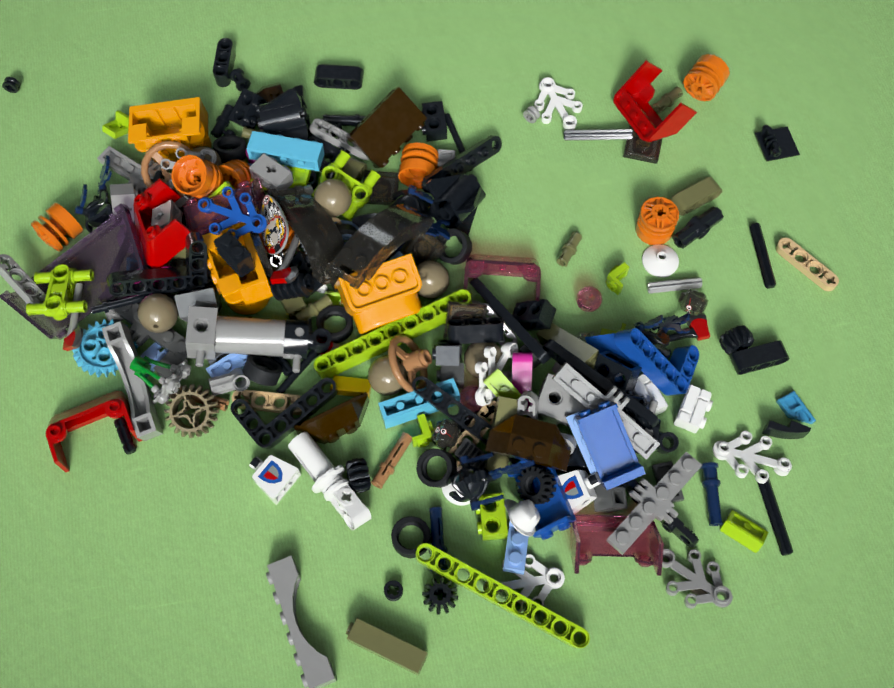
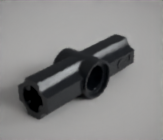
[672,206,724,249]

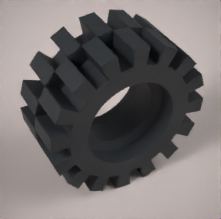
[516,466,557,504]

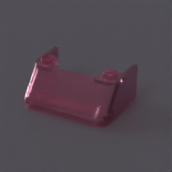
[183,178,265,235]
[463,254,541,302]
[570,514,664,576]

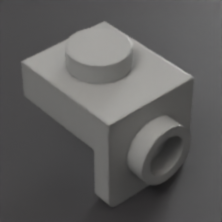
[437,149,455,168]

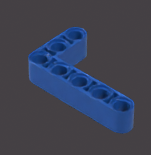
[614,328,699,396]

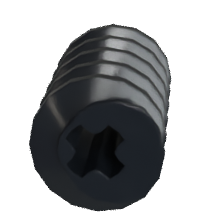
[270,272,314,301]

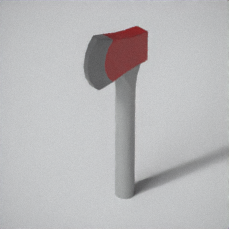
[270,234,300,285]
[63,283,83,351]

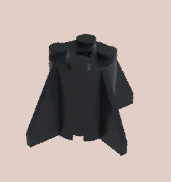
[256,85,312,141]
[426,174,486,244]

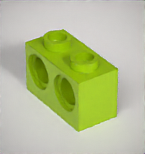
[475,493,508,541]

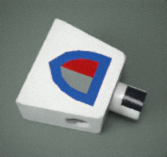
[249,455,301,505]
[558,470,601,515]

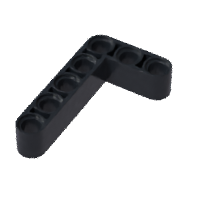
[107,231,207,297]
[231,378,338,449]

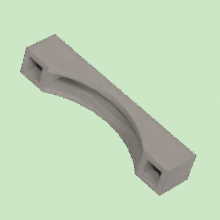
[102,321,164,441]
[266,556,337,688]

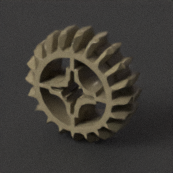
[164,384,219,438]

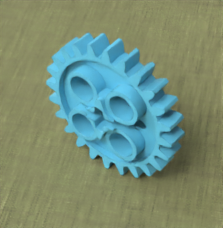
[72,319,138,378]

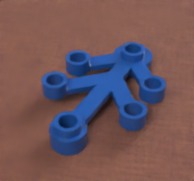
[198,186,267,240]

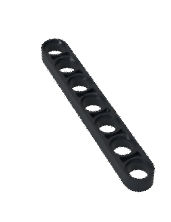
[469,277,551,365]
[542,339,659,430]
[412,376,516,464]

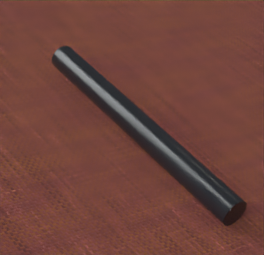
[445,113,473,172]

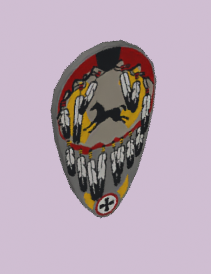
[261,195,289,255]

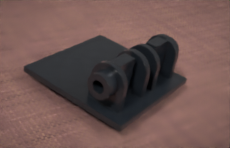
[755,125,800,162]

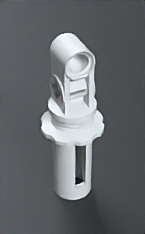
[288,432,371,530]

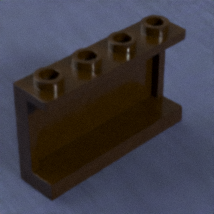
[346,87,427,168]

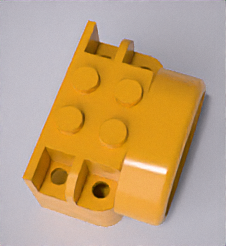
[128,97,212,163]
[202,222,273,315]
[334,254,422,334]

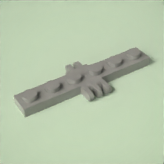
[97,146,192,208]
[552,362,660,460]
[606,452,702,555]

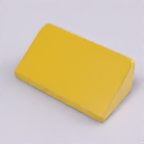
[330,375,371,399]

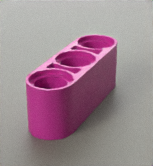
[512,352,533,409]

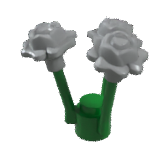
[130,355,191,404]

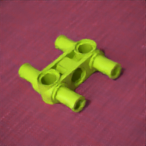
[311,150,381,221]
[26,264,95,320]

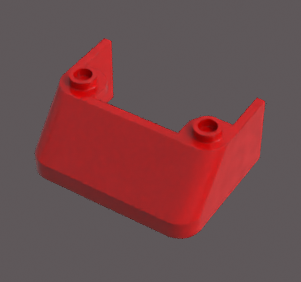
[613,60,697,142]
[133,178,192,269]
[46,391,143,472]

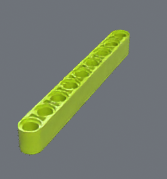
[313,289,473,379]
[415,543,590,648]

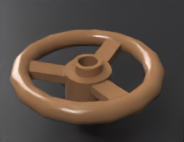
[141,141,192,197]
[388,334,432,393]

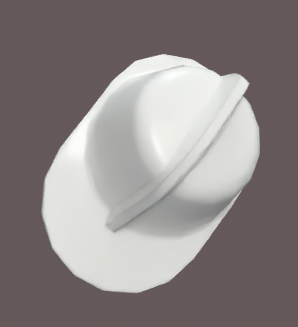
[504,499,540,537]

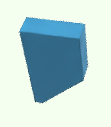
[776,391,816,424]

